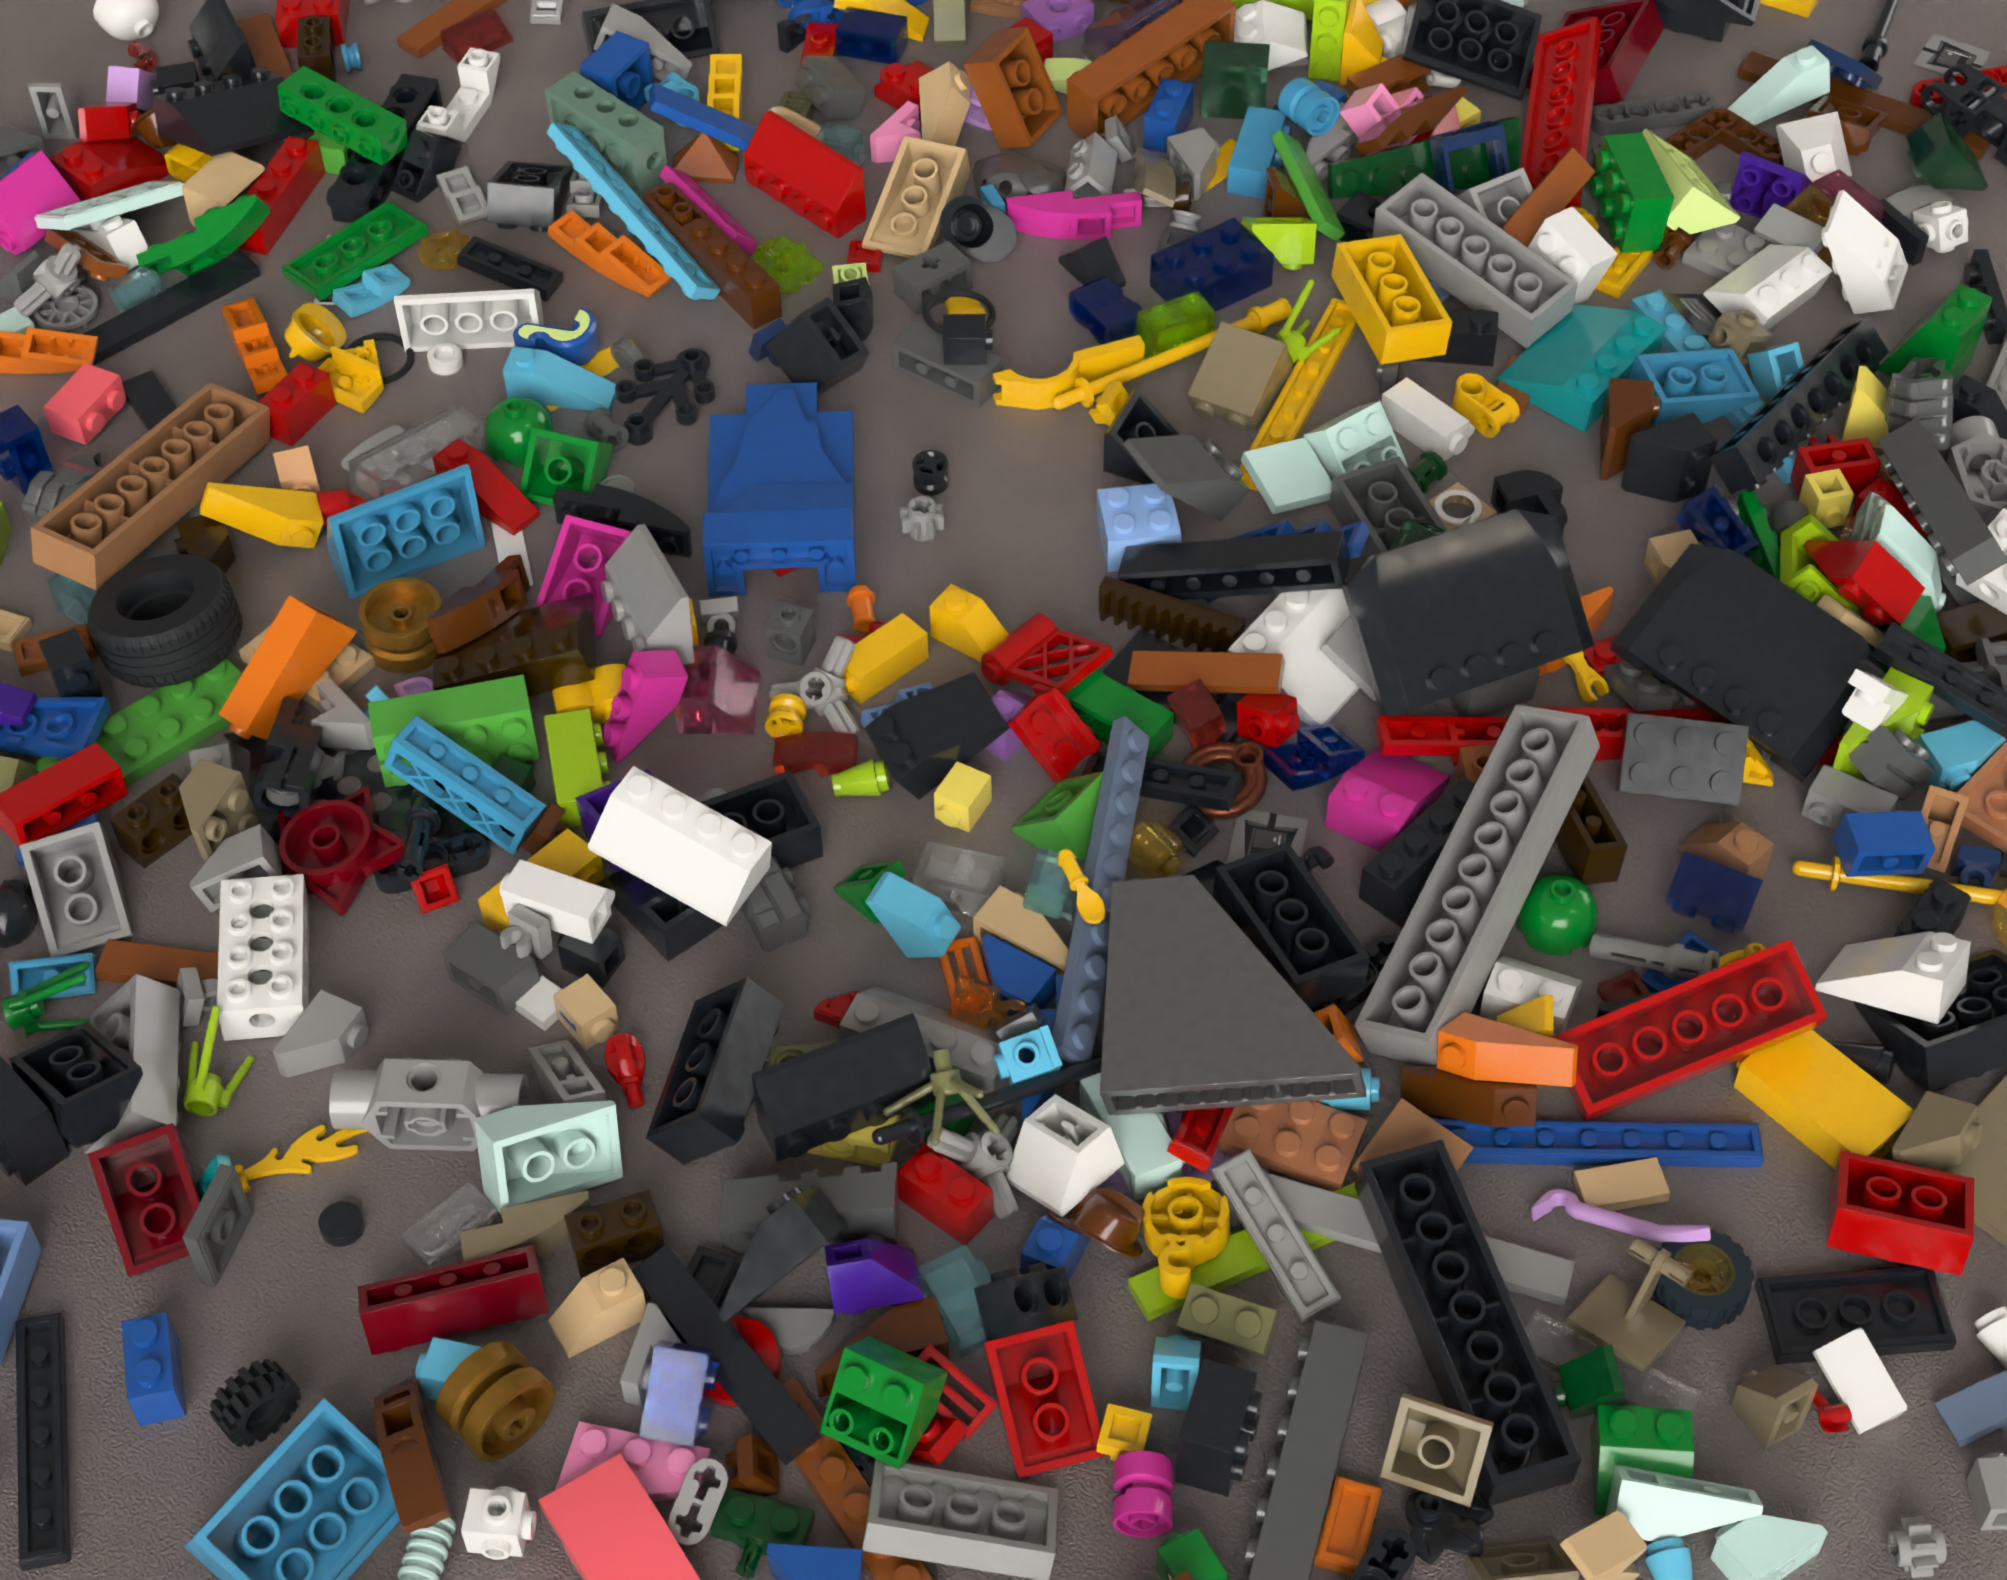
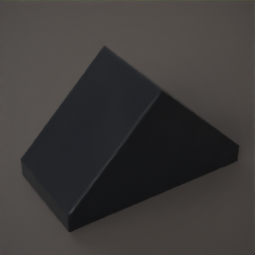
[1059,236,1126,299]

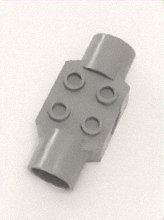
[1946,416,2007,519]
[329,1057,529,1151]

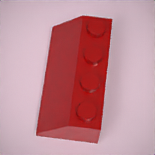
[744,110,866,239]

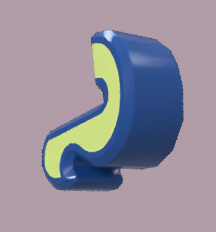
[513,307,600,366]

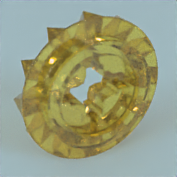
[418,229,469,270]

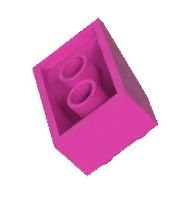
[535,515,632,639]
[1325,746,1450,852]

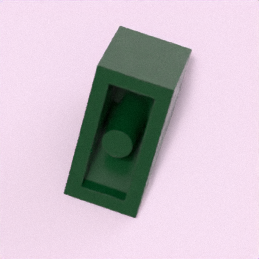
[1552,1344,1625,1419]

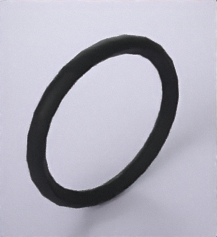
[923,289,996,334]
[345,333,415,384]

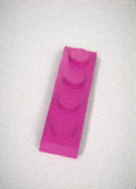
[659,165,759,254]

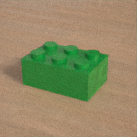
[1589,132,1674,253]

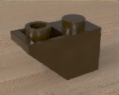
[174,515,236,573]

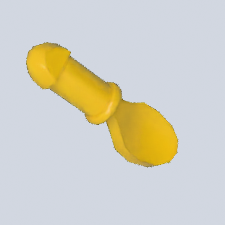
[1057,849,1106,924]

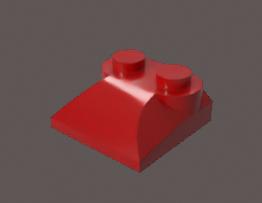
[874,59,935,121]

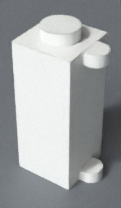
[1381,377,1475,461]
[499,859,615,944]

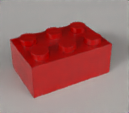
[1826,1150,1974,1276]

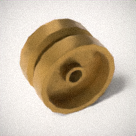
[358,577,442,673]
[435,1341,556,1462]

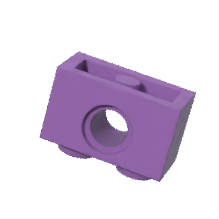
[1021,0,1094,44]

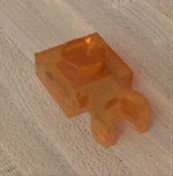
[947,975,1026,1029]

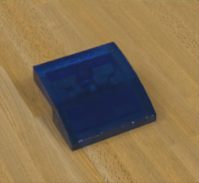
[1262,723,1365,791]

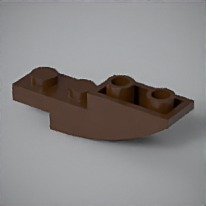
[427,555,531,654]
[372,1381,451,1535]

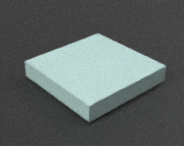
[1241,437,1332,514]

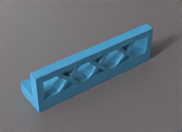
[384,716,547,856]

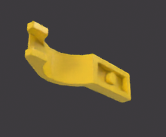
[992,335,1145,410]

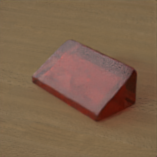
[440,8,513,64]

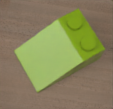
[1833,667,1935,781]

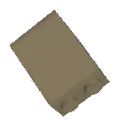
[1187,321,1293,431]

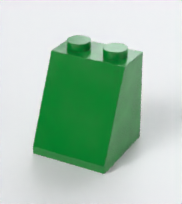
[1878,283,1993,385]

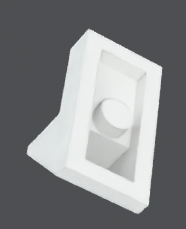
[1842,669,1908,731]

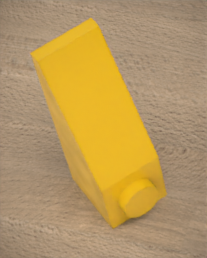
[199,482,324,548]

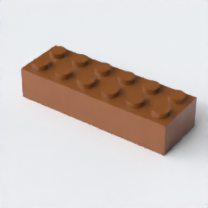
[1067,0,1236,140]

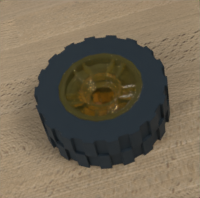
[1653,1229,1754,1331]

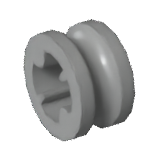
[1169,210,1202,233]

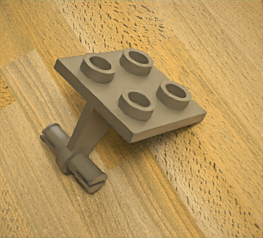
[1565,1237,1693,1373]

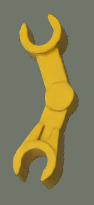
[1563,651,1609,703]

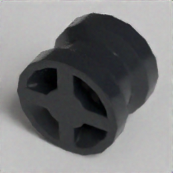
[912,450,949,496]

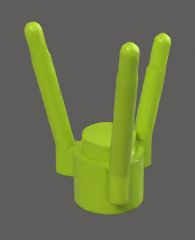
[1276,279,1341,365]
[182,1006,255,1116]

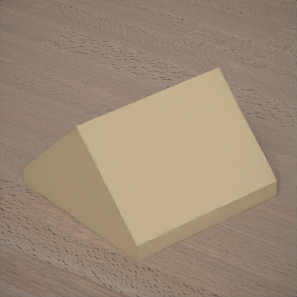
[182,151,266,227]

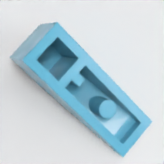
[503,346,616,412]
[1918,720,2007,791]

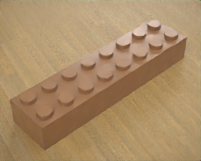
[31,382,270,590]

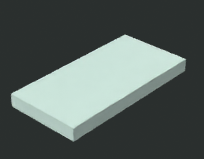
[34,180,184,230]

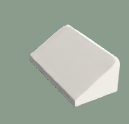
[1812,1327,1907,1435]

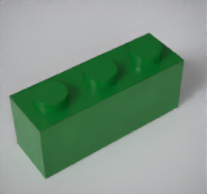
[1065,669,1174,758]

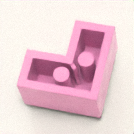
[1340,83,1424,153]

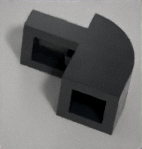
[833,277,873,342]
[1491,470,1568,536]

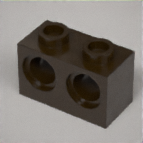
[297,16,336,82]
[109,773,192,869]
[564,1190,664,1278]

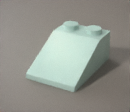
[474,1100,623,1215]

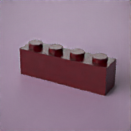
[358,1244,549,1356]

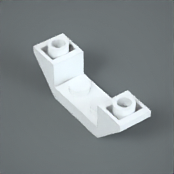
[416,47,500,142]

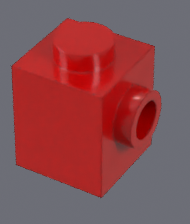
[1236,693,1300,748]

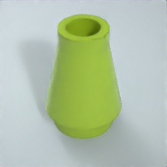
[831,758,891,797]

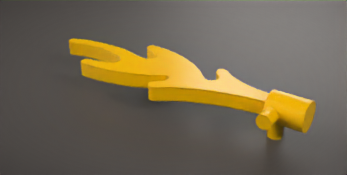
[235,1125,368,1193]

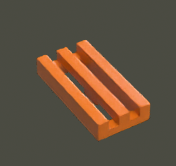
[937,936,994,1016]

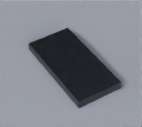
[1755,1265,1957,1364]

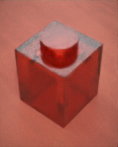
[1167,679,1227,749]

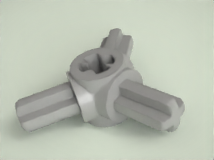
[14,242,85,317]
[769,636,859,741]
[927,1114,1019,1219]

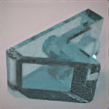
[1023,847,1079,921]

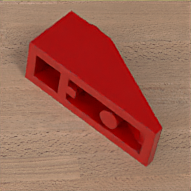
[432,438,540,536]

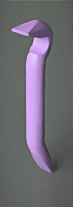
[1531,1188,1711,1242]

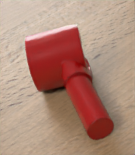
[1813,1389,1852,1433]

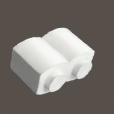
[1365,0,1407,59]

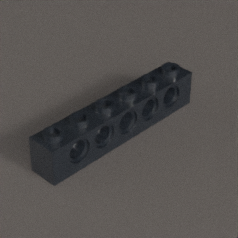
[326,73,443,223]

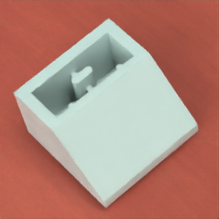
[1303,401,1408,481]

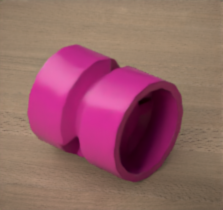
[1113,1451,1174,1538]

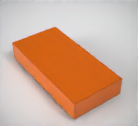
[1314,1476,1382,1576]

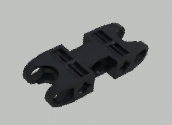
[1921,63,2007,166]

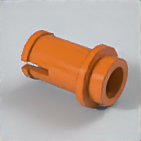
[846,585,876,634]

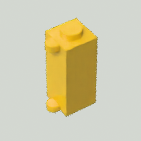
[842,613,929,705]

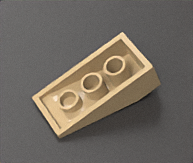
[861,136,971,259]

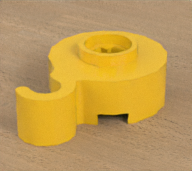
[1142,1176,1231,1299]

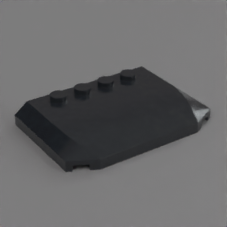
[1342,509,1594,716]
[1610,544,1885,782]

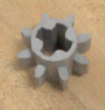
[900,496,945,541]
[1888,1516,1947,1578]

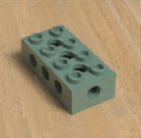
[545,71,668,198]

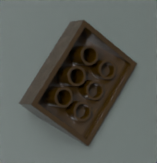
[433,592,595,697]

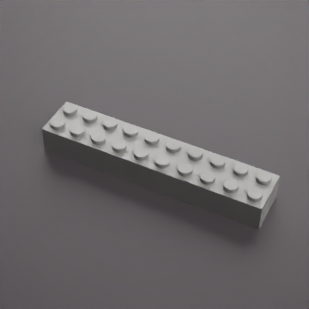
[1354,704,1600,1066]

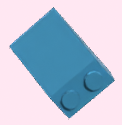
[1628,348,1760,426]

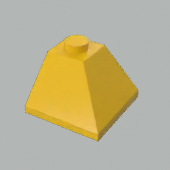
[1339,0,1388,86]

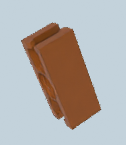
[1345,54,1431,103]

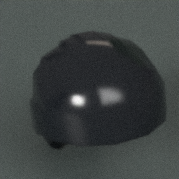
[0,879,36,948]

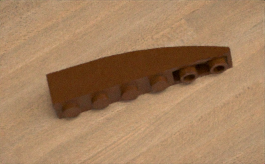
[643,182,782,330]

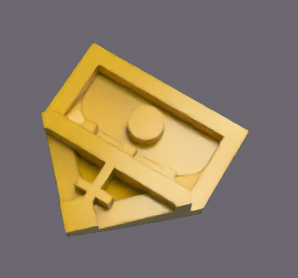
[318,339,384,414]

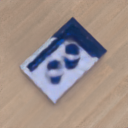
[1150,218,1274,324]

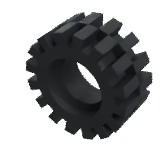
[210,1359,301,1447]

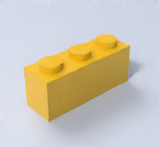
[478,828,605,947]

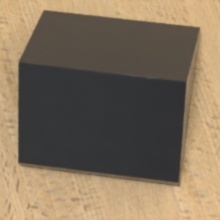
[1103,387,1179,484]

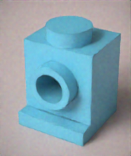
[993,1025,1062,1086]

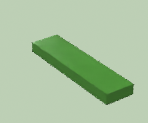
[1272,130,1346,241]

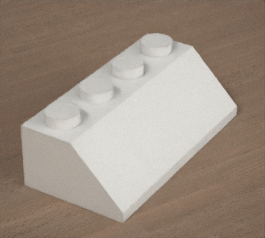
[394,289,544,352]
[588,766,772,926]

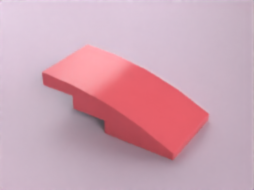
[538,1453,700,1580]

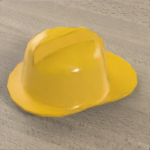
[284,302,347,363]

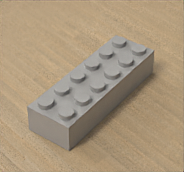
[1372,173,1578,349]

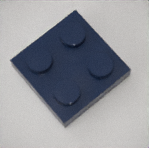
[1807,39,1883,90]

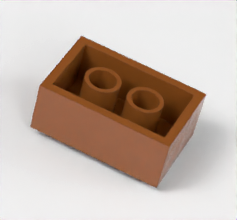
[963,27,1064,149]

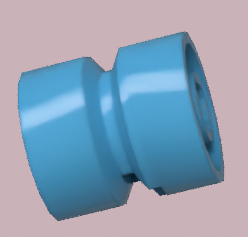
[1278,77,1340,136]

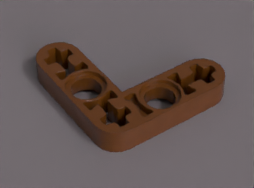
[1665,108,1784,166]

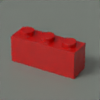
[0,743,128,848]

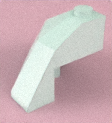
[1851,491,1946,613]

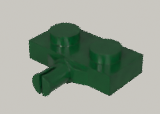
[711,1488,815,1578]

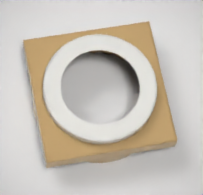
[1429,482,1497,530]

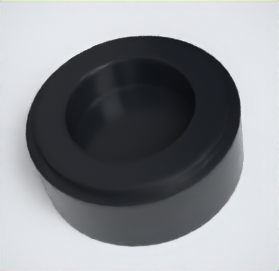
[318,1201,365,1247]

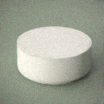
[427,343,463,375]

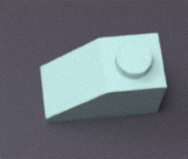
[1710,1515,1828,1580]

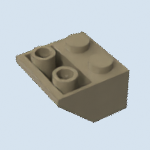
[179,758,260,863]

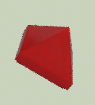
[410,863,460,915]

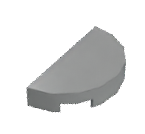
[746,1307,836,1355]

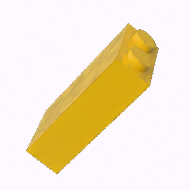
[1734,1030,1915,1169]

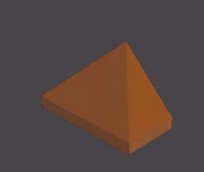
[672,133,739,184]

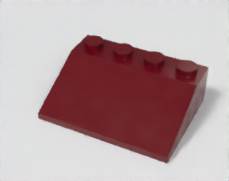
[1526,0,1664,105]

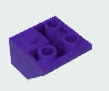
[1730,151,1813,219]
[824,1238,923,1314]

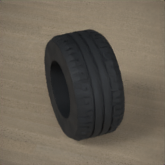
[87,554,243,688]

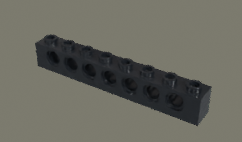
[1709,317,1889,494]

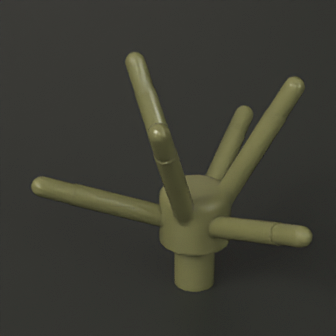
[883,1048,1000,1146]

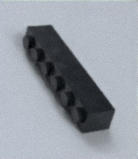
[1118,530,1351,600]

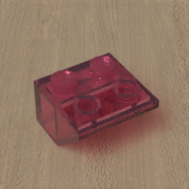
[674,646,760,735]

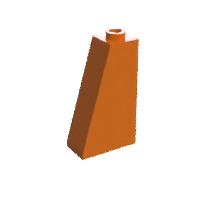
[219,595,357,740]

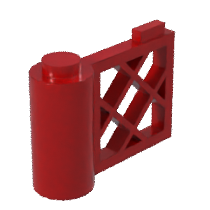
[981,613,1113,695]

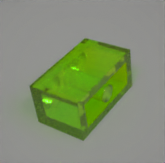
[1137,291,1215,358]

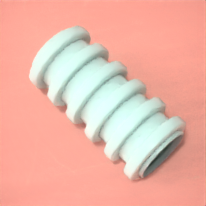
[397,1517,457,1580]

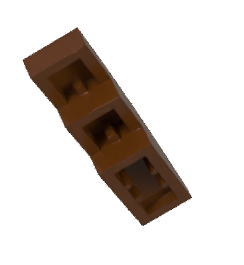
[1354,86,1467,155]

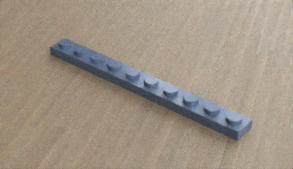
[1052,716,1150,1066]

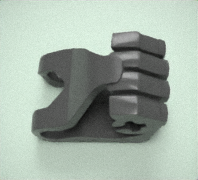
[1885,357,1954,450]
[22,449,103,522]

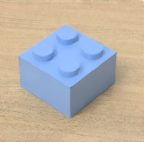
[1096,483,1182,572]

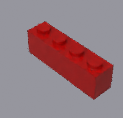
[237,136,326,255]

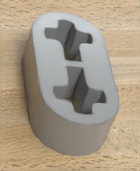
[667,1458,728,1548]

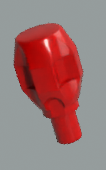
[604,1033,647,1109]

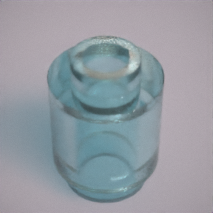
[108,266,162,313]

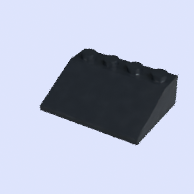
[1402,0,1543,101]
[153,68,314,156]
[1854,949,2007,1091]

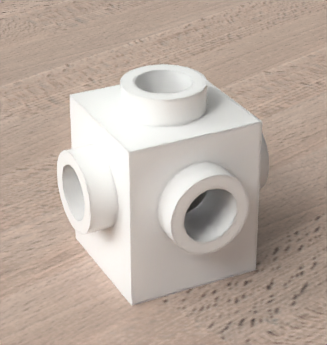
[1913,201,1969,253]
[461,1486,537,1560]

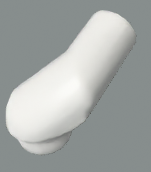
[1426,70,1462,88]

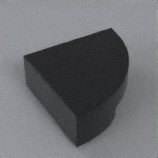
[777,19,806,54]

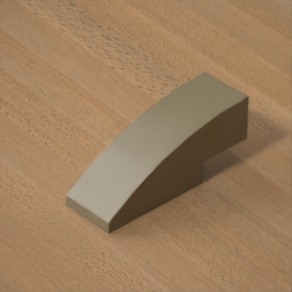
[459,1190,591,1261]

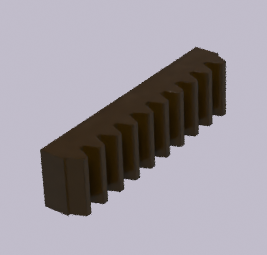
[1099,576,1245,653]

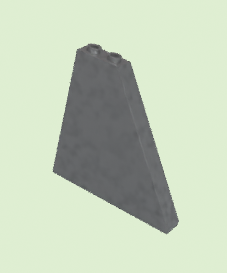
[1100,875,1366,1115]

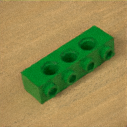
[277,66,408,166]

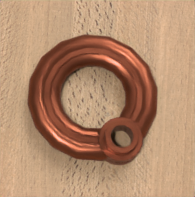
[1181,741,1268,820]

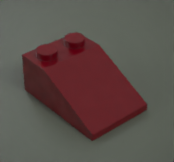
[87,1123,202,1278]

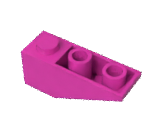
[602,650,688,762]

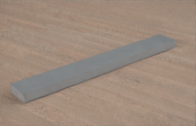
[1228,1172,1575,1306]

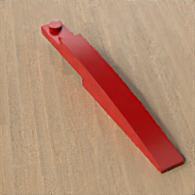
[1374,707,1755,766]

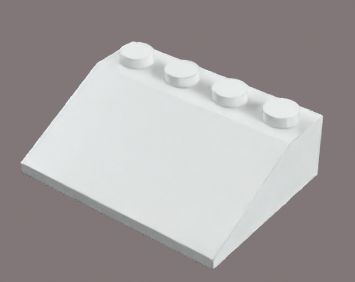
[1228,579,1359,731]

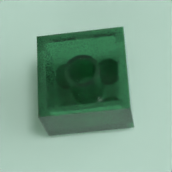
[1200,41,1270,119]

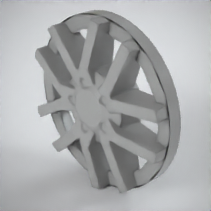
[34,285,99,332]

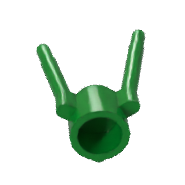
[2,962,90,1035]

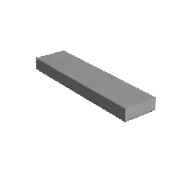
[1211,1149,1341,1323]

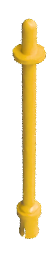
[1052,298,1292,410]
[1792,855,2007,907]

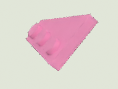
[555,1421,712,1502]

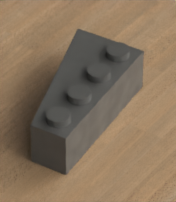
[719,1162,900,1254]

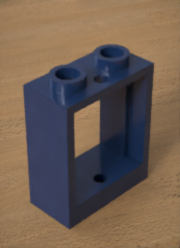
[1429,121,1511,196]

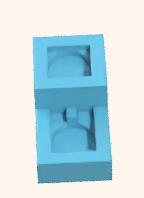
[332,263,411,318]

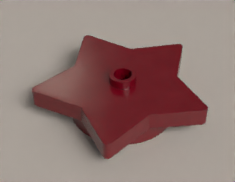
[277,786,405,916]

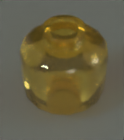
[1128,820,1184,879]

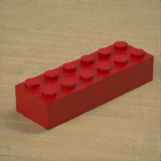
[1552,939,1828,1121]

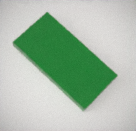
[280,201,429,301]

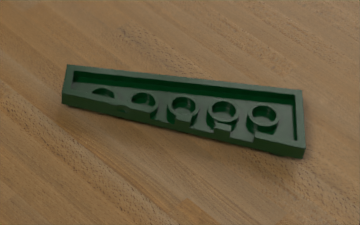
[1328,117,1519,199]

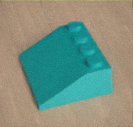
[1496,304,1667,433]

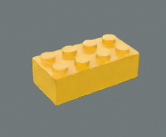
[1331,234,1453,365]

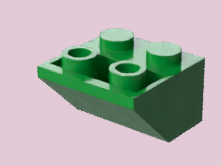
[820,1336,948,1469]

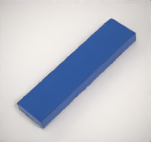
[649,82,758,151]

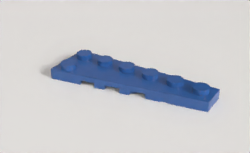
[0,697,111,759]

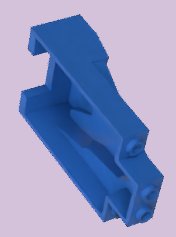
[703,382,856,597]

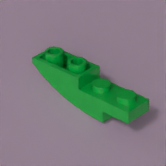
[136,195,271,277]

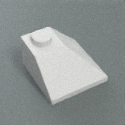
[1776,111,1852,185]

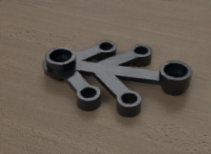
[615,348,716,446]

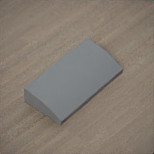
[862,1459,1058,1580]

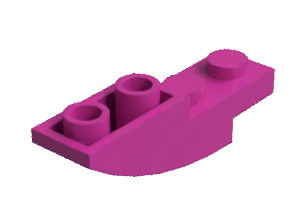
[1006,190,1142,240]

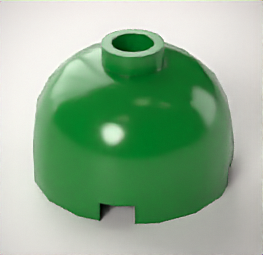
[483,397,554,466]
[1515,873,1598,956]

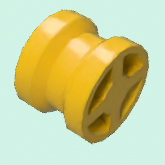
[764,693,807,741]

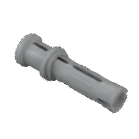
[1590,932,1720,980]

